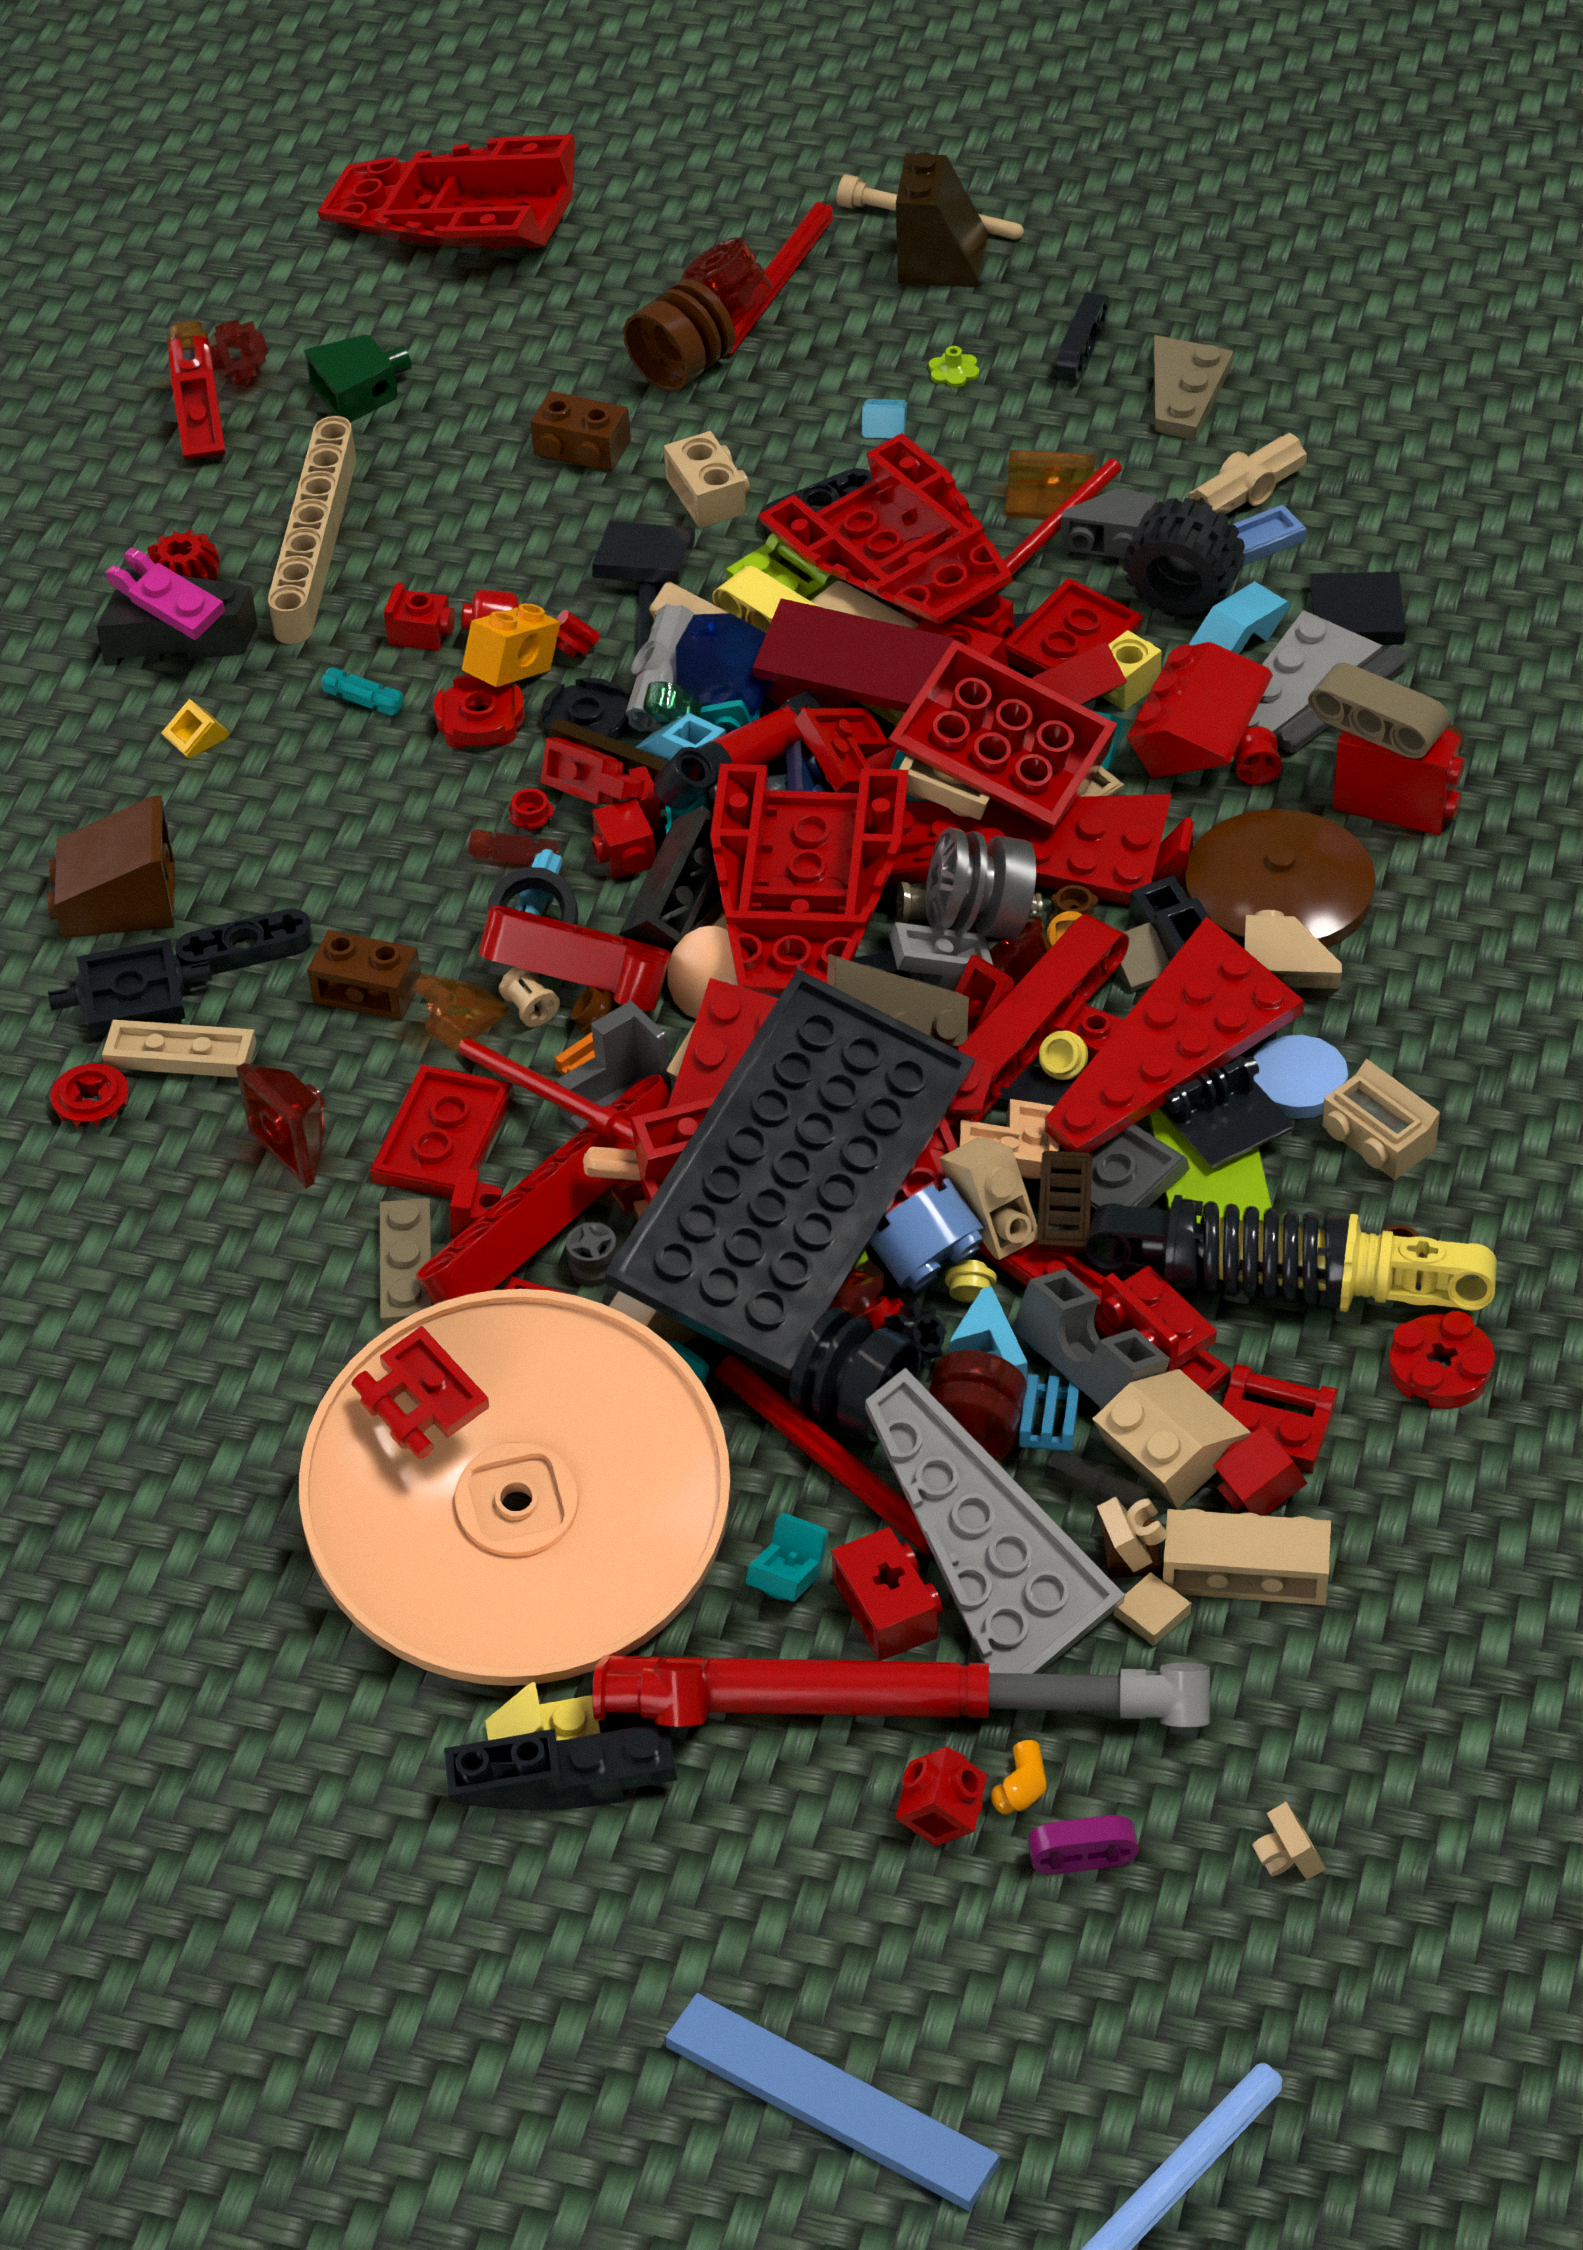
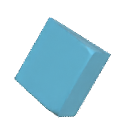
[862,399,908,438]

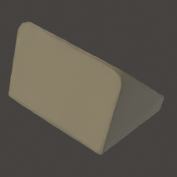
[1115,923,1170,992]

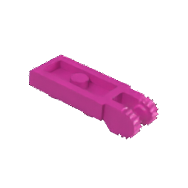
[105,547,226,640]

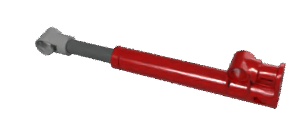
[592,1655,1210,1727]

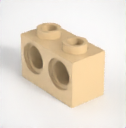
[663,431,750,529]

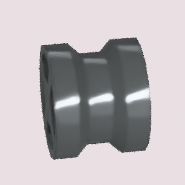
[566,1222,617,1287]

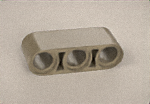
[1308,662,1451,759]

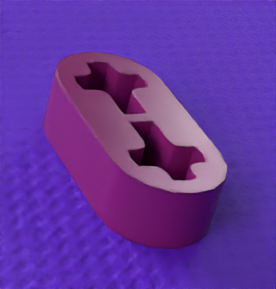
[1027,1815,1139,1874]

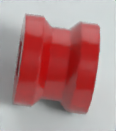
[1233,726,1282,785]

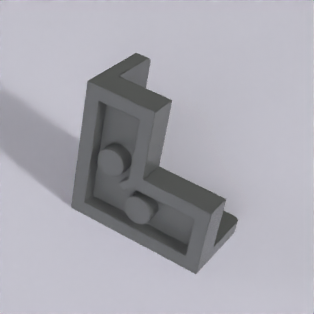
[555,1001,672,1132]

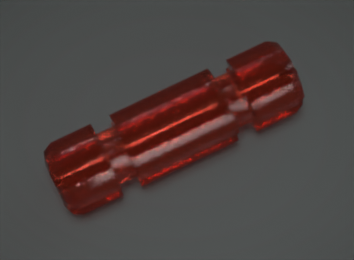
[468,829,559,865]

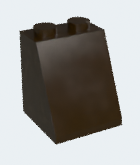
[896,152,988,287]

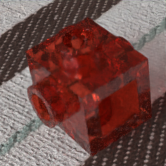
[208,320,268,384]

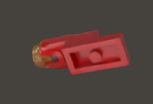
[166,321,226,460]

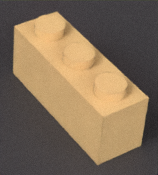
[1163,1509,1331,1606]

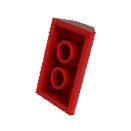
[1126,642,1273,779]

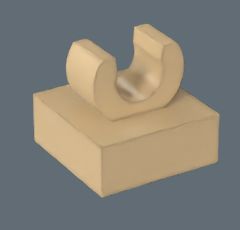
[1097,1496,1168,1572]
[1252,1802,1326,1880]

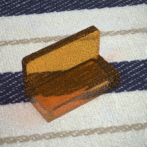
[1005,450,1096,519]

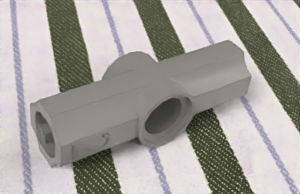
[625,604,696,732]

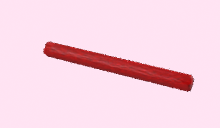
[726,201,833,356]
[715,1355,933,1556]

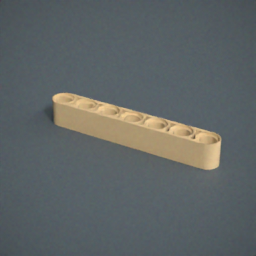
[268,416,356,644]

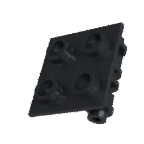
[1159,1056,1295,1169]

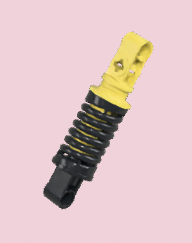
[1085,1195,1497,1312]

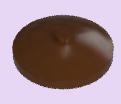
[1185,809,1375,948]

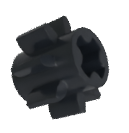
[884,1303,947,1368]

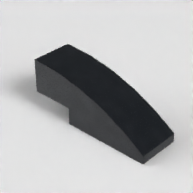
[1129,875,1212,962]

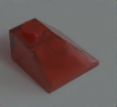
[236,1063,325,1189]

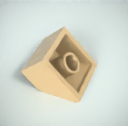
[1092,1369,1252,1510]

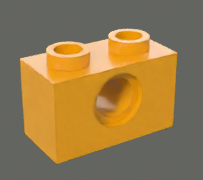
[461,603,561,687]

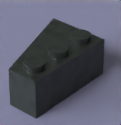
[96,568,258,666]
[619,806,723,953]

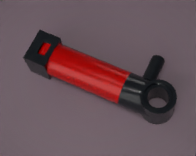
[653,690,821,810]

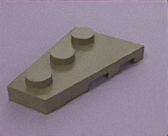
[827,954,969,1046]

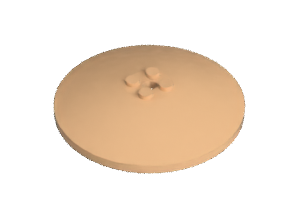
[299,1289,730,1686]

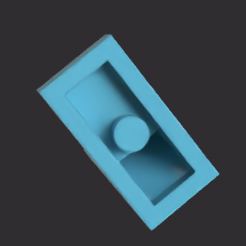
[950,1286,1027,1400]

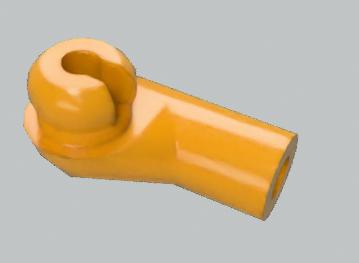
[991,1740,1047,1815]

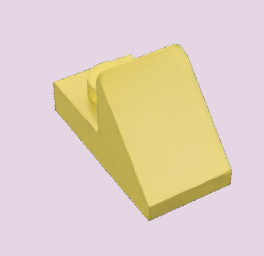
[485,1682,600,1741]

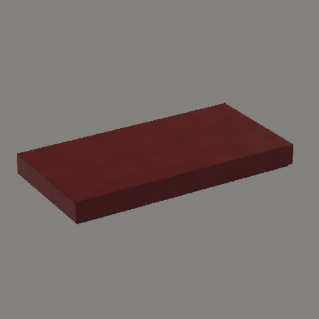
[752,598,954,713]

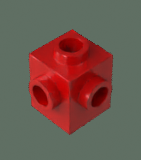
[895,1746,987,1847]

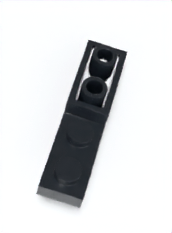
[444,1723,678,1810]

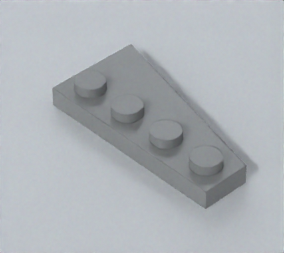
[1247,610,1383,737]

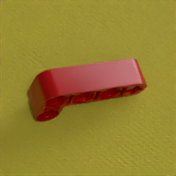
[478,906,671,1011]

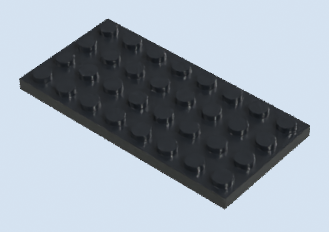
[604,969,976,1379]

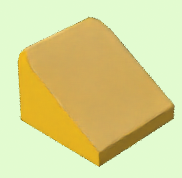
[161,699,231,759]

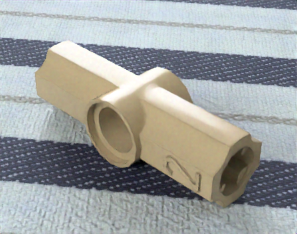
[1188,433,1307,515]

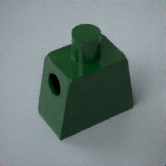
[304,335,412,423]

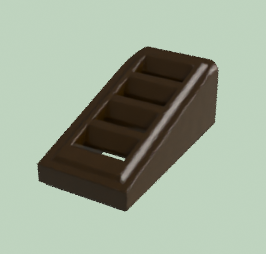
[1037,1151,1092,1254]

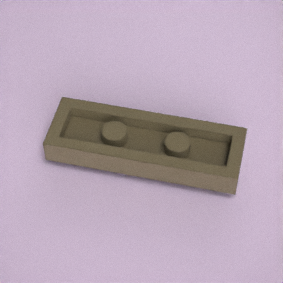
[380,1198,433,1331]

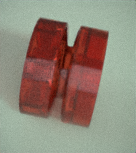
[681,237,772,320]
[928,1350,1028,1460]

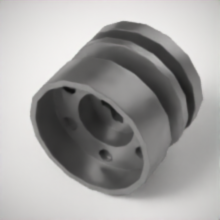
[925,827,1036,940]

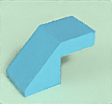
[1189,581,1291,654]

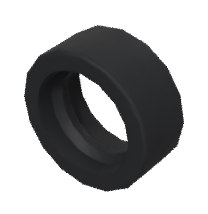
[487,867,579,925]

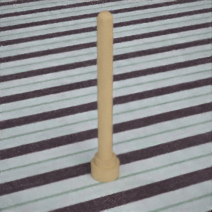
[836,174,1024,239]

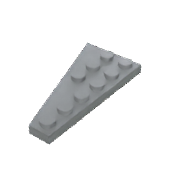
[865,1368,1125,1674]

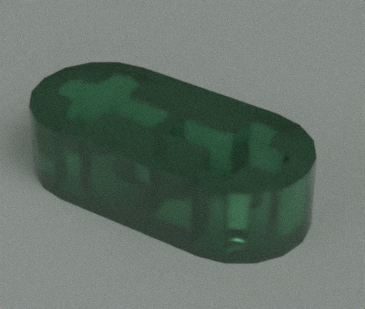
[643,681,703,727]

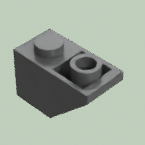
[1061,489,1157,559]

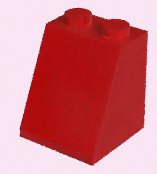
[1333,729,1465,835]

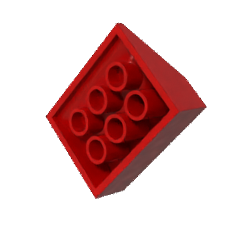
[887,639,1117,830]

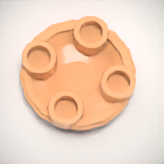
[667,926,738,1019]

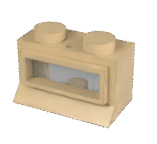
[1322,1058,1440,1180]

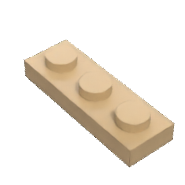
[102,1020,257,1078]

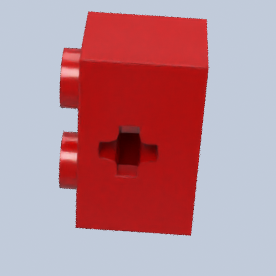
[831,1527,943,1661]

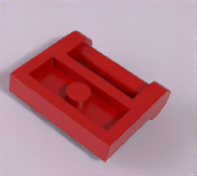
[1222,1363,1339,1474]

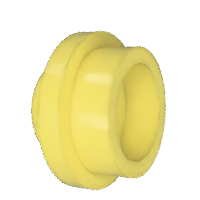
[1039,1031,1088,1080]
[945,1260,997,1303]

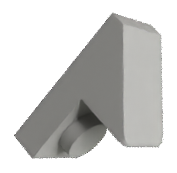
[889,922,993,991]

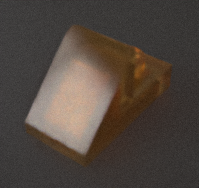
[413,973,510,1051]

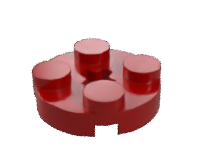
[434,673,525,748]
[1388,1311,1495,1409]

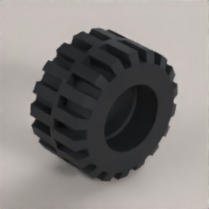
[1122,498,1245,619]

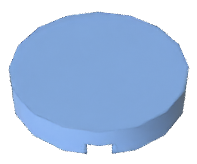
[1253,1035,1348,1119]

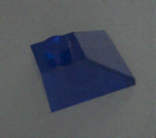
[676,613,773,717]

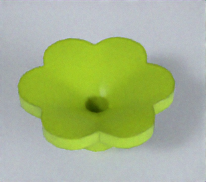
[929,346,979,388]

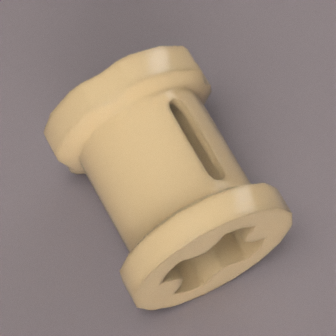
[498,967,560,1027]

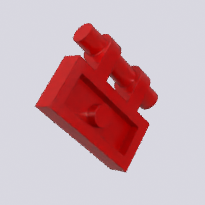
[351,1326,489,1460]

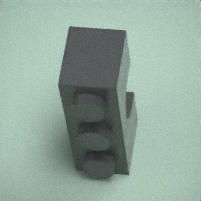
[1012,1269,1170,1410]

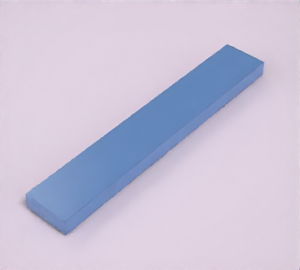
[665,1993,1000,2212]

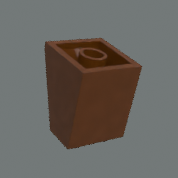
[47,795,175,938]

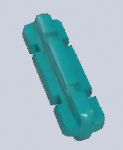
[321,667,404,716]

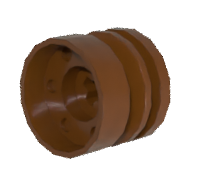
[623,279,735,391]

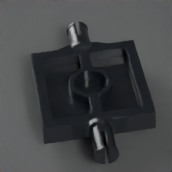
[48,939,213,1037]

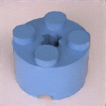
[870,1178,985,1294]

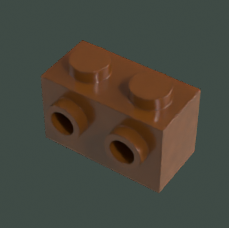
[530,391,631,472]
[307,930,422,1021]

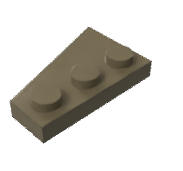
[1154,335,1234,441]

